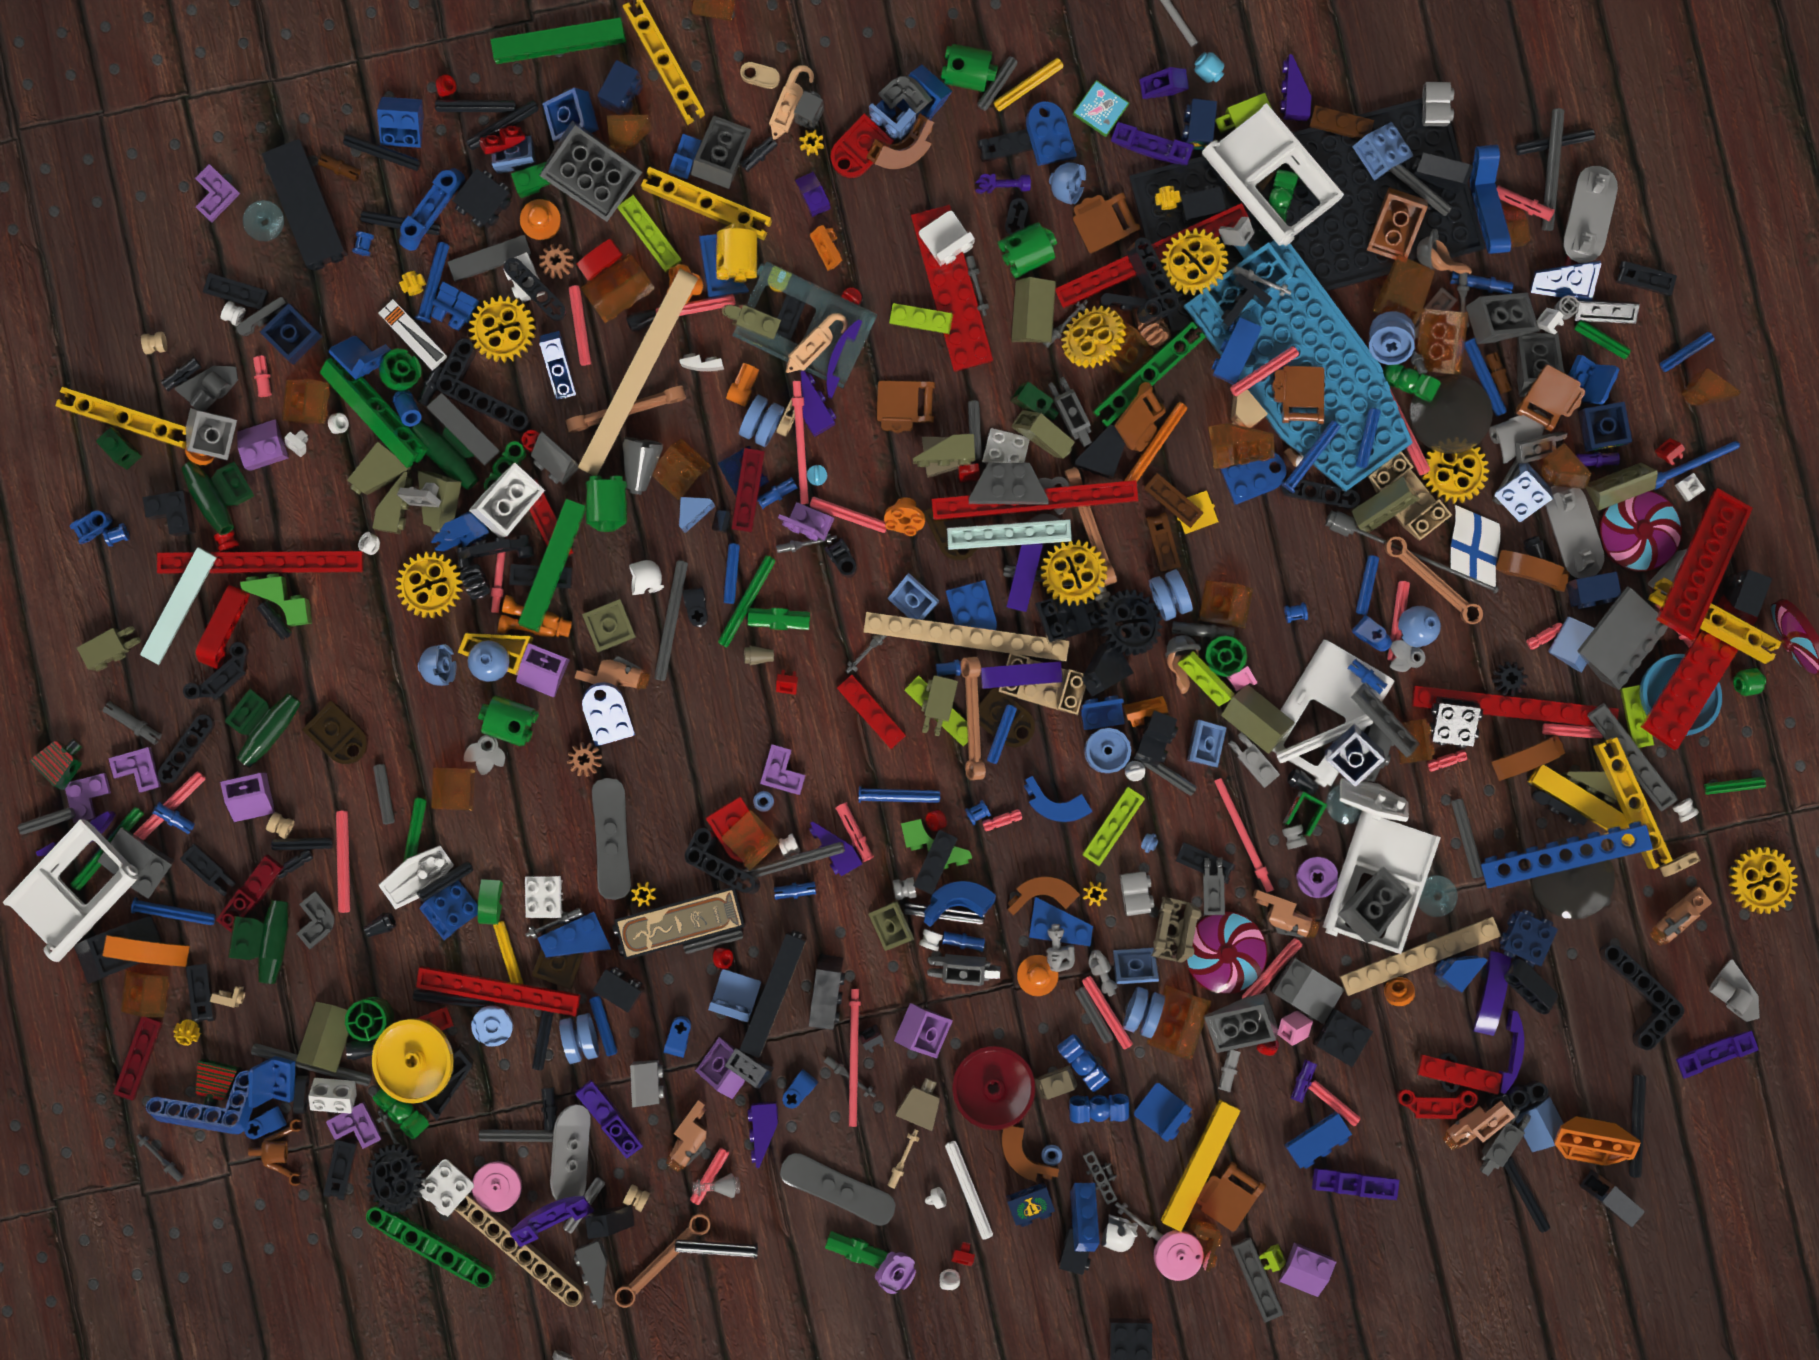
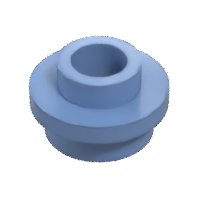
[753,791,774,812]
[1141,833,1158,853]
[1041,1145,1062,1166]

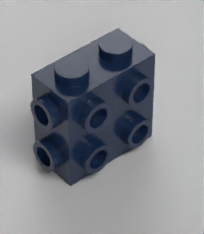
[1499,909,1558,968]

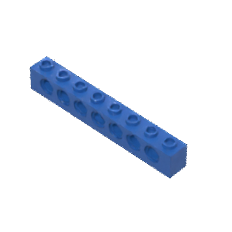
[1481,821,1653,889]

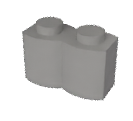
[1422,82,1454,126]
[1120,871,1154,916]

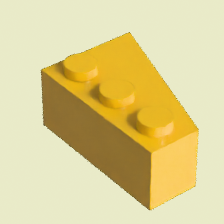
[458,633,533,675]

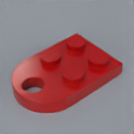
[831,113,894,178]
[705,796,765,863]

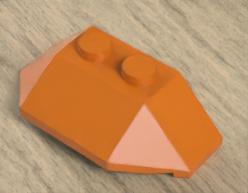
[1554,1116,1641,1166]

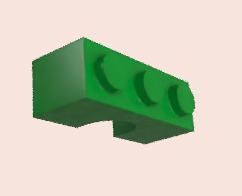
[511,162,551,198]

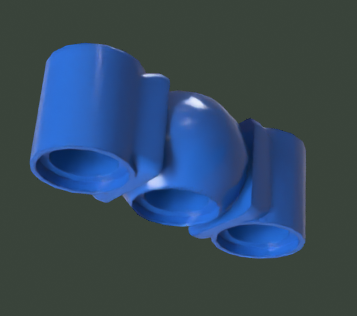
[1057,1034,1111,1092]
[1069,1094,1129,1123]

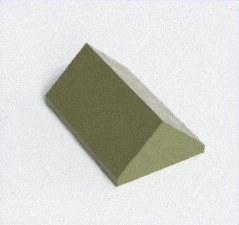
[1011,277,1056,343]
[1584,462,1658,511]
[1352,477,1420,533]
[1221,685,1295,754]
[296,1002,349,1073]

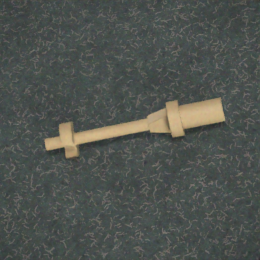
[888,1129,920,1189]

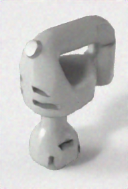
[1047,924,1075,972]
[1088,950,1118,996]

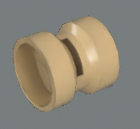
[141,332,167,355]
[266,812,295,839]
[623,1184,651,1212]

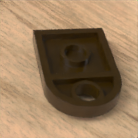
[923,495,977,561]
[979,687,1035,747]
[302,700,368,764]
[532,923,584,990]

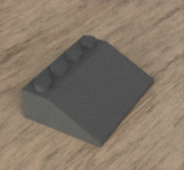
[540,120,642,222]
[1577,586,1668,690]

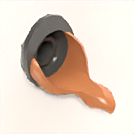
[1416,229,1472,274]
[1165,635,1201,694]

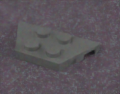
[969,463,1048,504]

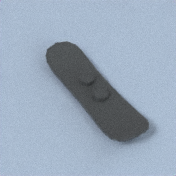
[592,778,631,900]
[780,1153,896,1226]

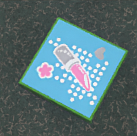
[1073,80,1129,137]

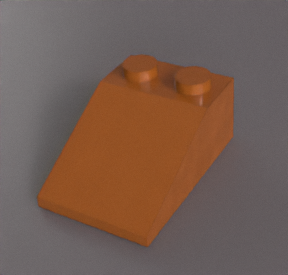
[1367,187,1428,263]

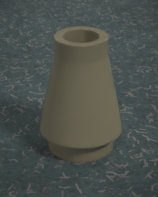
[744,645,774,666]

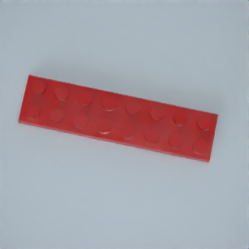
[911,205,993,372]
[1656,488,1753,640]
[1640,595,1758,750]

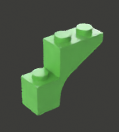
[240,574,312,626]
[901,819,972,869]

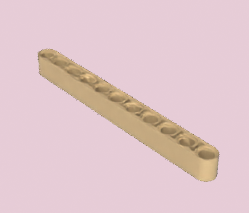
[578,268,698,476]

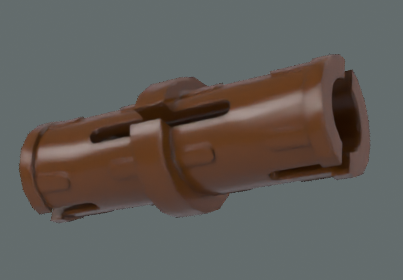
[318,153,361,182]
[1485,352,1512,394]

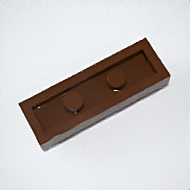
[1309,105,1374,140]
[1144,473,1204,528]

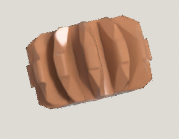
[539,244,574,279]
[1138,313,1171,348]
[567,742,602,777]

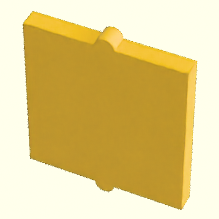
[1177,490,1219,534]

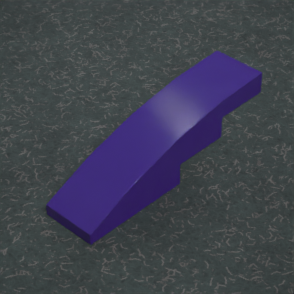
[1006,543,1043,612]
[1312,1168,1400,1200]

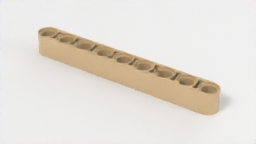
[454,1192,584,1307]

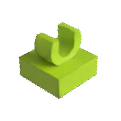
[1259,1244,1286,1272]

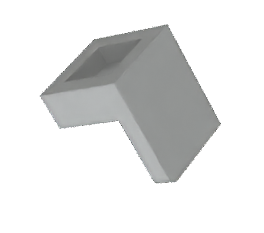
[1219,217,1254,247]

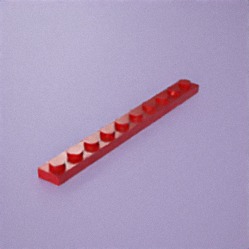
[1055,203,1250,309]
[932,480,1138,520]
[157,551,363,574]
[1412,686,1619,727]

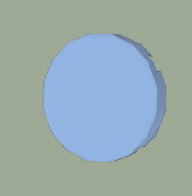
[471,1005,513,1046]

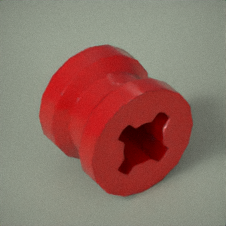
[521,430,539,452]
[214,530,239,552]

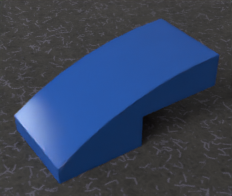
[668,134,702,179]

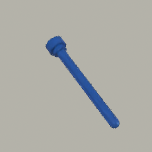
[1654,441,1740,490]

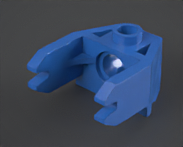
[431,511,489,552]

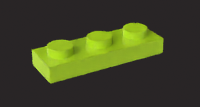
[889,303,953,334]
[1177,651,1235,706]
[1620,685,1654,748]

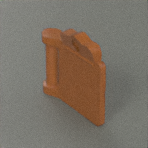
[1073,193,1141,254]
[1515,364,1585,432]
[1271,366,1324,424]
[877,381,935,433]
[1115,382,1166,452]
[1197,1161,1266,1232]

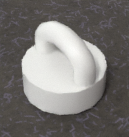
[328,413,349,434]
[358,532,380,555]
[1125,761,1145,781]
[925,1187,947,1209]
[940,1269,960,1290]

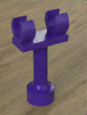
[975,174,1031,194]

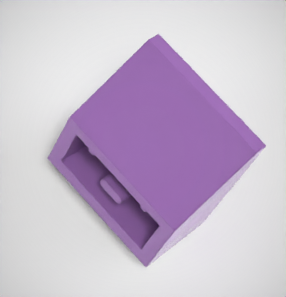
[516,643,569,697]
[220,773,275,822]

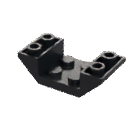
[1034,597,1103,644]
[74,916,162,984]

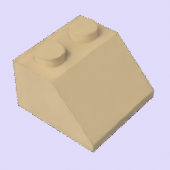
[1231,389,1268,435]

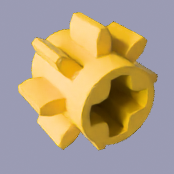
[799,130,824,156]
[1155,186,1181,210]
[399,271,426,296]
[631,882,656,907]
[1082,882,1108,906]
[173,1019,201,1045]

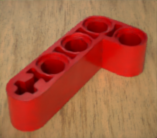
[196,585,250,669]

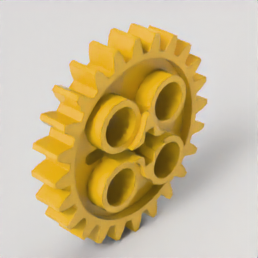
[1161,228,1228,295]
[469,296,536,363]
[1061,306,1126,368]
[1422,437,1489,504]
[1041,540,1107,606]
[396,552,463,618]
[1729,847,1798,914]

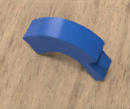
[1024,776,1092,822]
[924,881,996,927]

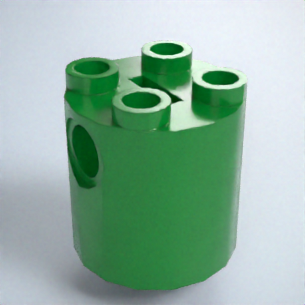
[941,43,998,92]
[997,222,1057,279]
[586,476,627,532]
[478,695,539,747]
[345,997,394,1041]

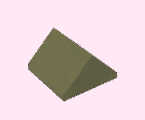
[868,901,914,951]

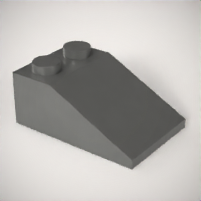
[691,115,751,189]
[1466,293,1539,344]
[1517,333,1564,397]
[531,432,579,485]
[98,827,175,899]
[1338,867,1412,943]
[1270,957,1345,1024]
[1204,993,1278,1053]

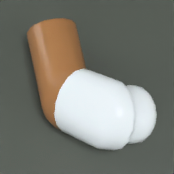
[1284,447,1304,467]

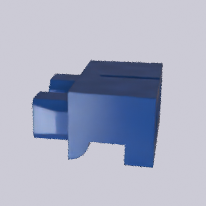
[431,282,480,331]

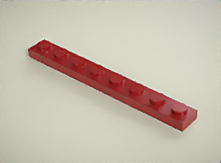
[416,966,580,1016]

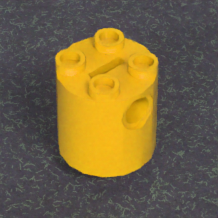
[716,223,757,283]

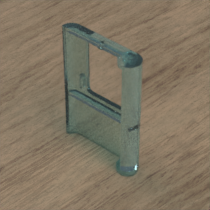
[732,261,878,388]

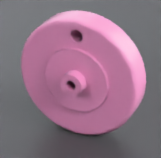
[472,1161,522,1212]
[1154,1230,1204,1281]

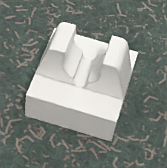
[1537,308,1564,334]
[285,430,308,457]
[1675,473,1705,502]

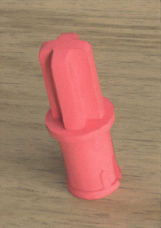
[253,355,272,397]

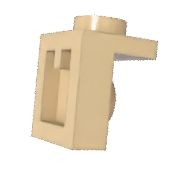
[210,986,245,1008]

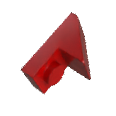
[416,1007,454,1031]

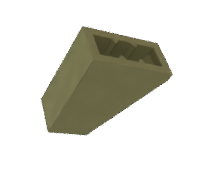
[1011,410,1075,459]
[347,442,413,495]
[418,471,462,532]

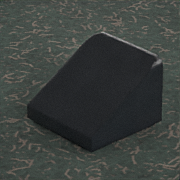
[712,510,731,533]

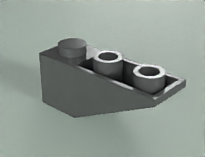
[574,1239,608,1309]

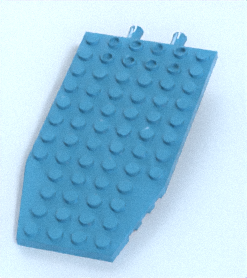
[1184,240,1413,492]

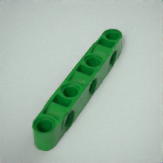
[366,1204,495,1288]

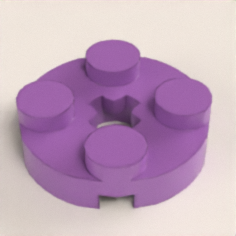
[1296,857,1338,898]
[875,1252,916,1294]

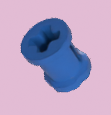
[352,231,374,256]
[102,523,130,547]
[1284,602,1308,623]
[965,800,991,825]

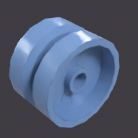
[1369,311,1415,365]
[739,394,784,448]
[1149,569,1193,621]
[1084,728,1131,774]
[1123,986,1165,1038]
[559,1013,599,1064]

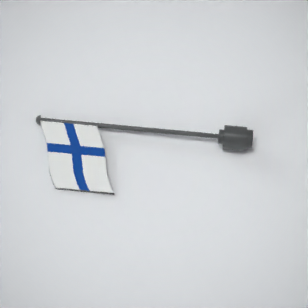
[1325,505,1500,593]

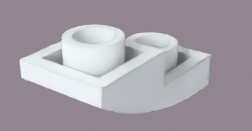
[680,353,724,371]

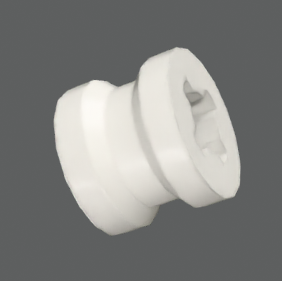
[221,301,246,326]
[1672,798,1699,822]
[777,833,800,858]
[919,929,943,951]

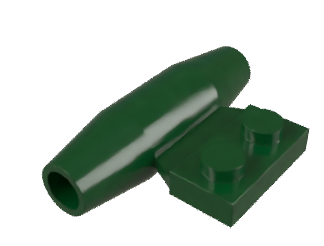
[411,421,479,490]
[181,461,254,535]
[225,689,301,768]
[228,900,288,984]

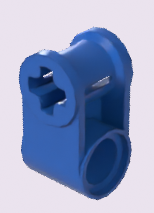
[69,511,113,544]
[1352,615,1392,651]
[663,1016,691,1058]
[782,1069,819,1109]
[244,1106,287,1139]

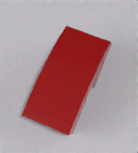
[480,126,525,154]
[576,239,623,280]

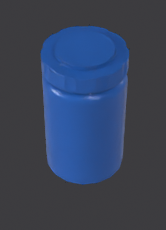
[393,390,421,427]

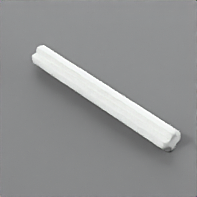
[1276,714,1373,763]
[945,1141,993,1239]

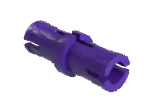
[1575,452,1620,468]
[1290,1060,1317,1103]

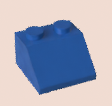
[896,65,952,119]
[542,88,599,142]
[1434,955,1488,993]

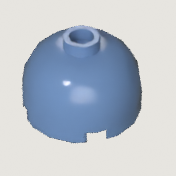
[1049,162,1086,204]
[1398,606,1441,648]
[468,640,510,682]
[418,644,456,686]

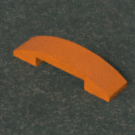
[102,935,190,967]

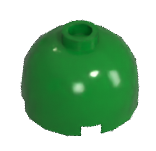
[379,348,422,391]
[1205,635,1248,677]

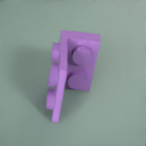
[778,502,834,541]

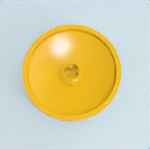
[372,1019,454,1103]

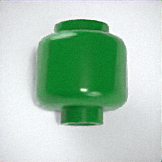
[1733,668,1766,696]

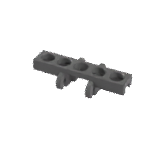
[1083,1150,1117,1204]

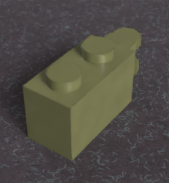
[721,304,781,340]
[77,626,141,672]
[921,675,958,736]

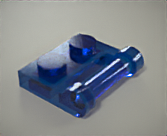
[718,446,769,497]

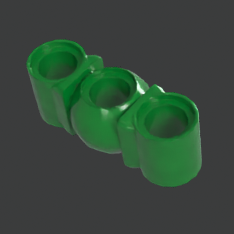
[1268,169,1298,222]
[1383,364,1441,402]
[484,441,527,490]
[372,1088,429,1140]

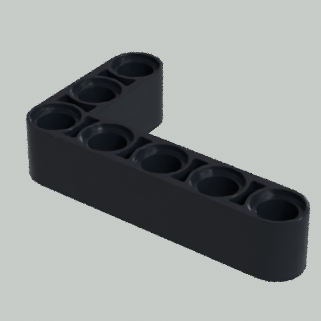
[436,339,531,432]
[1599,944,1684,1050]

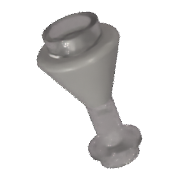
[693,1173,740,1198]

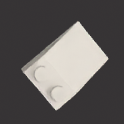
[469,463,545,538]

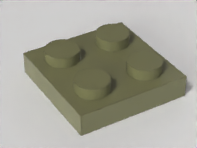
[582,599,636,653]

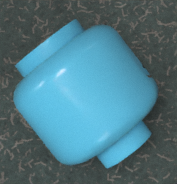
[1194,52,1225,83]

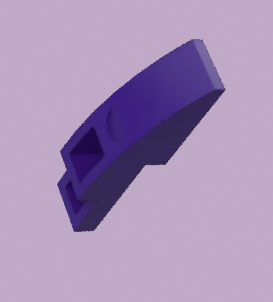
[575,1080,643,1159]

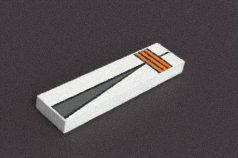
[378,300,447,371]

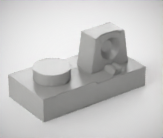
[397,483,441,507]

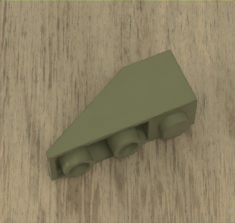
[913,434,975,467]
[373,471,413,534]
[1562,772,1619,805]

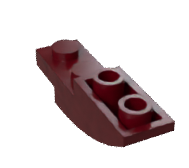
[216,854,284,933]

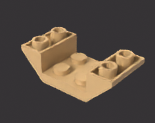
[1368,452,1452,541]
[998,652,1086,715]

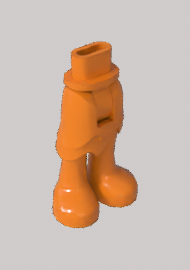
[497,595,572,638]

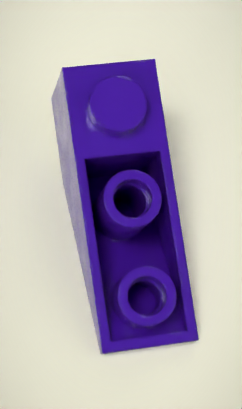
[1280,54,1311,121]
[801,371,836,437]
[809,822,863,876]
[748,1101,779,1168]

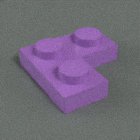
[195,164,240,222]
[760,745,806,795]
[109,747,161,792]
[65,773,111,823]
[326,1102,383,1149]

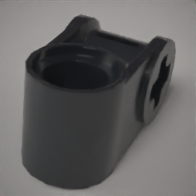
[824,537,857,578]
[682,586,708,627]

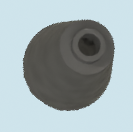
[623,437,663,495]

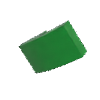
[478,879,503,925]

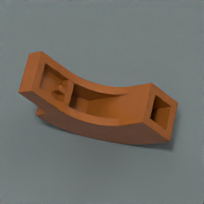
[867,113,934,169]
[1496,550,1570,592]
[1491,735,1565,781]
[1007,876,1080,916]
[1001,1125,1059,1182]

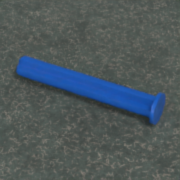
[415,242,449,323]
[1461,338,1507,416]
[1281,421,1341,493]
[859,786,940,803]
[131,897,216,925]

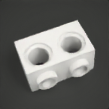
[309,1078,357,1113]

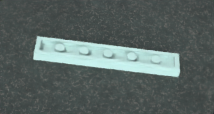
[947,520,1072,550]
[140,547,217,665]

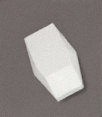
[1340,778,1409,822]
[379,845,454,909]

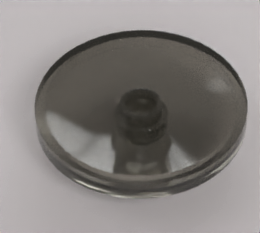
[1409,374,1493,453]
[1531,837,1615,919]

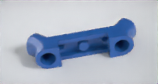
[399,168,465,251]

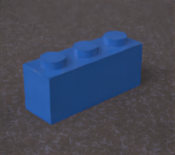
[1211,317,1262,385]
[1284,1111,1352,1169]
[1070,1183,1100,1251]

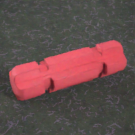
[1526,623,1563,650]
[1427,750,1467,771]
[982,809,1022,831]

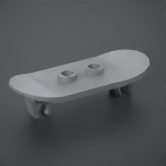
[1563,166,1618,263]
[1545,482,1604,579]
[550,1104,590,1201]

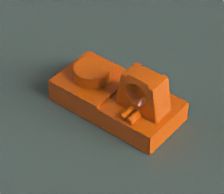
[810,225,843,271]
[1123,696,1168,727]

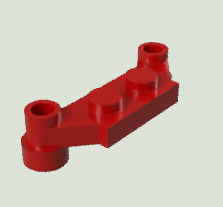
[1397,1089,1477,1119]

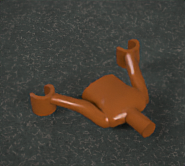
[248,1118,302,1186]

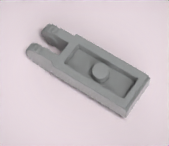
[1228,732,1280,788]

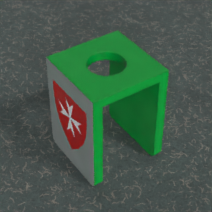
[1283,792,1327,836]

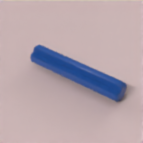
[1659,332,1715,372]
[1356,408,1381,468]
[724,543,740,604]
[1356,555,1379,615]
[987,705,1017,764]
[589,996,617,1056]

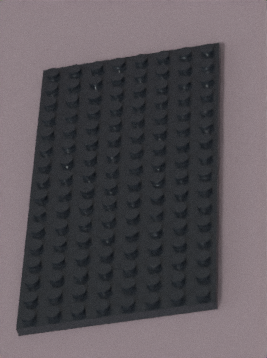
[1129,98,1486,333]

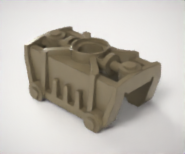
[1151,897,1201,962]

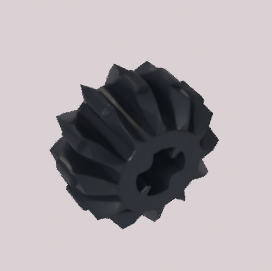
[460,564,491,600]
[1492,661,1528,696]

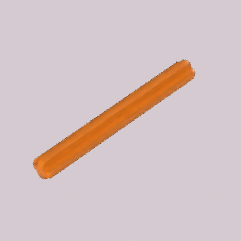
[1124,402,1188,481]

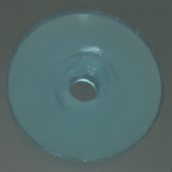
[243,200,284,241]
[1326,784,1362,824]
[1418,876,1458,917]

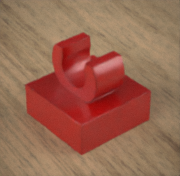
[1655,438,1685,465]
[958,461,980,483]
[776,670,798,695]
[951,1242,975,1266]

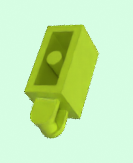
[1215,93,1272,134]

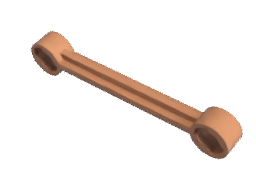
[565,386,686,433]
[1064,467,1117,586]
[1384,536,1483,624]
[961,657,986,781]
[615,1213,711,1308]

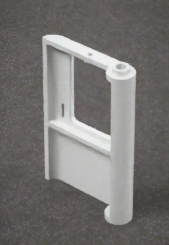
[1202,103,1344,246]
[1272,640,1395,787]
[1323,811,1441,954]
[3,819,139,962]

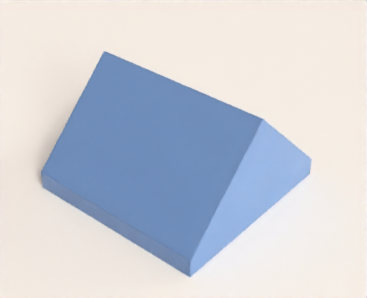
[492,136,537,174]
[679,497,715,533]
[888,573,939,620]
[1548,617,1595,673]
[1186,720,1226,768]
[1113,948,1159,984]
[1515,1096,1564,1152]

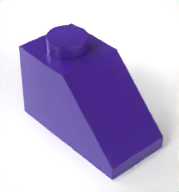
[1139,67,1189,99]
[795,172,830,217]

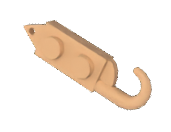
[769,65,814,141]
[785,313,848,373]

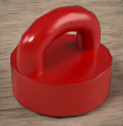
[436,74,456,97]
[841,288,862,309]
[926,810,947,832]
[713,947,733,969]
[1256,1039,1279,1056]

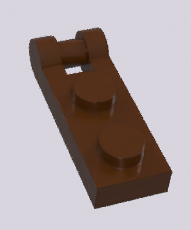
[1146,512,1181,572]

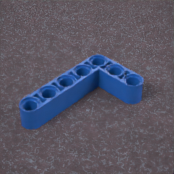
[1470,144,1511,254]
[146,1071,253,1134]

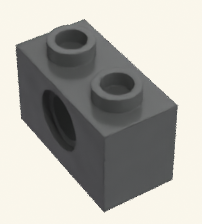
[794,91,824,131]

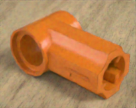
[726,363,759,407]

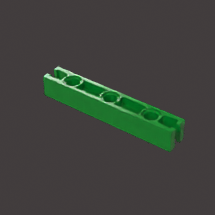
[490,17,626,64]
[1091,321,1206,427]
[320,358,428,468]
[518,499,586,633]

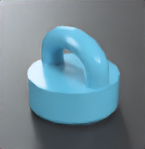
[807,465,827,486]

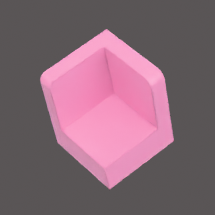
[1227,665,1257,692]
[1277,1011,1313,1046]

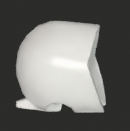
[629,560,664,595]
[1101,1215,1139,1252]

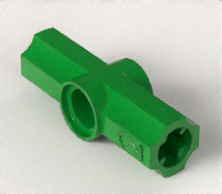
[748,608,810,630]
[825,1231,889,1269]

